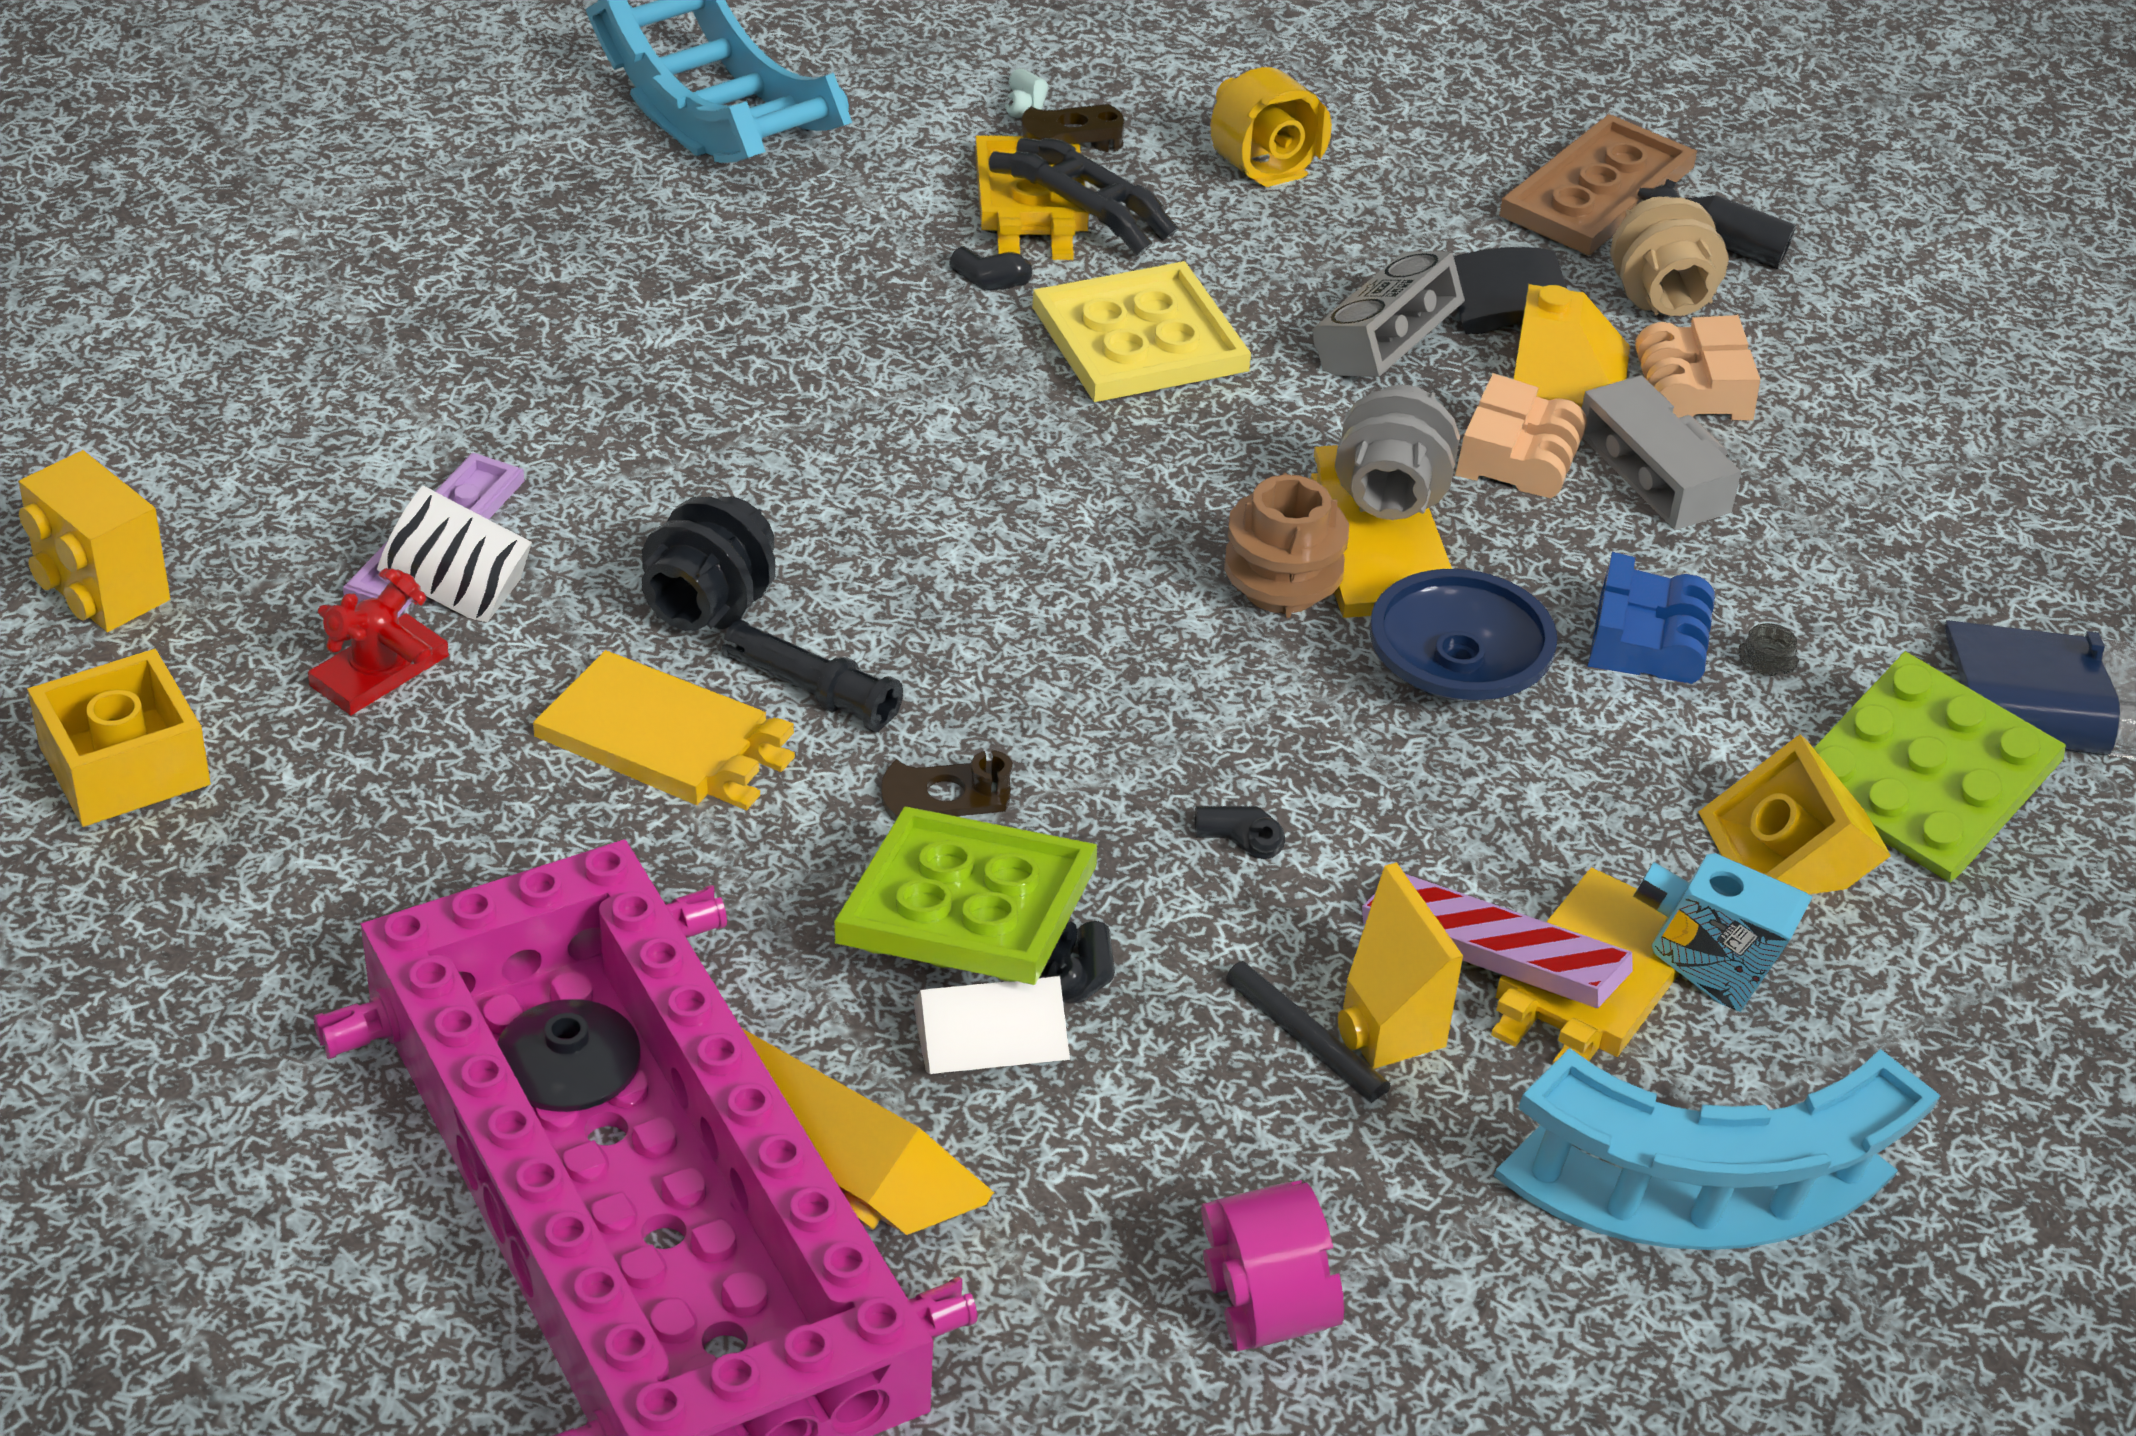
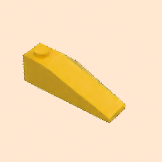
[742,1028,994,1235]

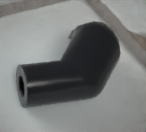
[949,246,1033,291]
[1194,806,1285,859]
[1047,921,1115,1003]

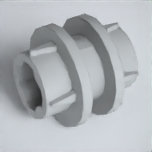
[1335,384,1460,520]

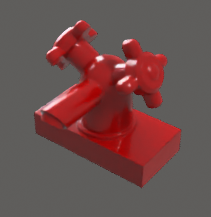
[308,568,449,716]

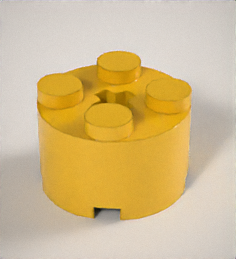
[1210,67,1332,187]

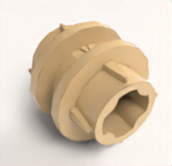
[1610,197,1729,316]

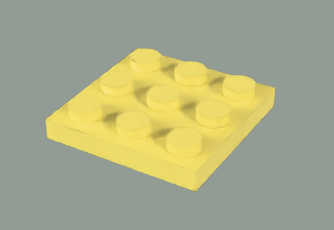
[1032,261,1251,402]

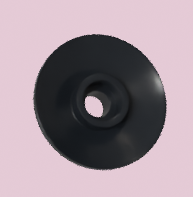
[497,999,640,1112]

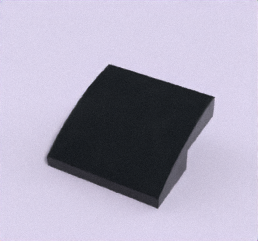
[1453,247,1567,334]

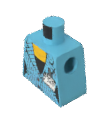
[1633,853,1813,1012]

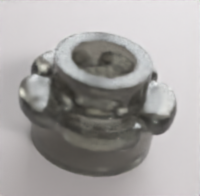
[1738,623,1799,676]

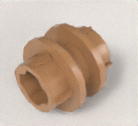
[1224,473,1349,618]

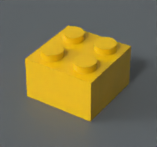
[18,450,171,632]
[27,648,211,827]

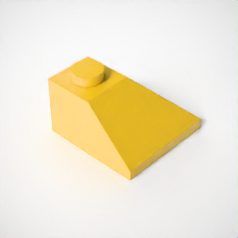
[1513,284,1630,408]
[1698,734,1891,894]
[1338,862,1463,1069]

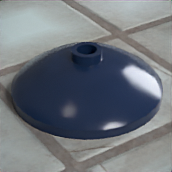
[1370,569,1557,702]

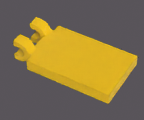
[975,135,1089,260]
[1311,445,1452,618]
[533,650,795,811]
[1491,867,1680,1065]

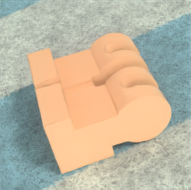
[1635,315,1760,420]
[1455,373,1587,498]

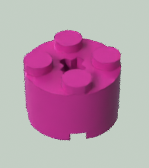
[1201,1180,1344,1352]

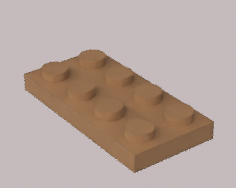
[1499,114,1697,256]

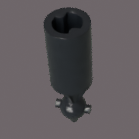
[1637,179,1796,269]

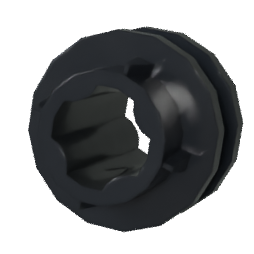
[642,496,776,631]

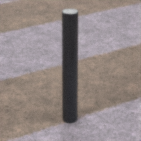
[1226,961,1390,1103]

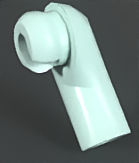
[1006,68,1048,118]

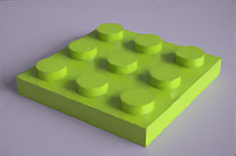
[1814,651,2066,883]
[835,806,1097,985]

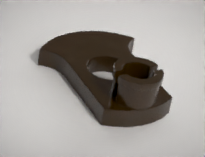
[1021,104,1124,152]
[881,750,1013,821]

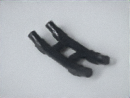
[989,138,1179,257]

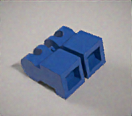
[1588,552,1715,684]

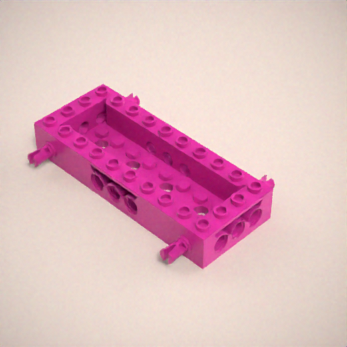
[314,839,977,1436]

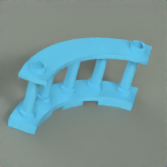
[585,0,853,163]
[1494,1048,1941,1250]

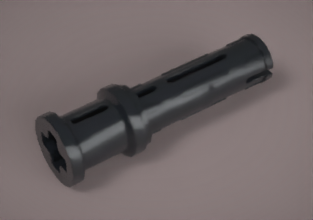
[722,620,904,732]

